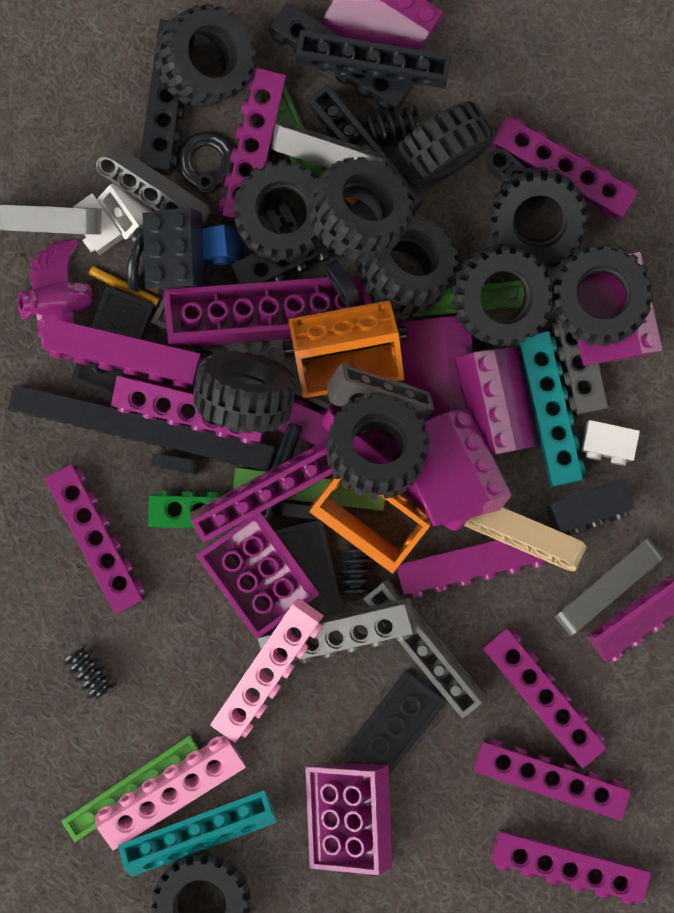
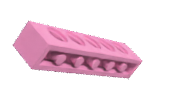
[210,598,323,743]
[94,735,246,850]

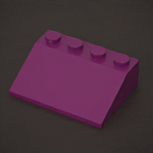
[321,0,443,50]
[578,252,663,366]
[396,316,473,422]
[456,347,541,456]
[392,408,512,526]
[196,512,320,639]
[586,577,674,663]
[305,764,392,875]

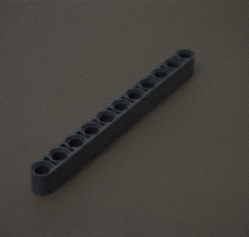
[8,385,279,471]

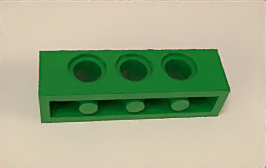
[148,491,242,529]

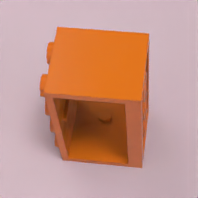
[288,300,404,398]
[309,475,431,574]

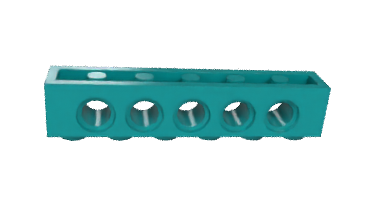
[518,331,585,488]
[118,790,277,877]

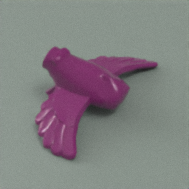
[18,239,93,361]

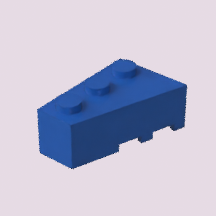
[202,225,244,266]

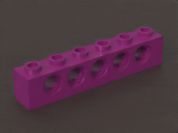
[218,68,286,221]
[490,116,638,222]
[111,373,264,444]
[189,441,333,543]
[44,464,146,614]
[482,628,607,768]
[472,738,631,821]
[490,829,651,905]

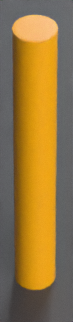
[89,266,161,308]

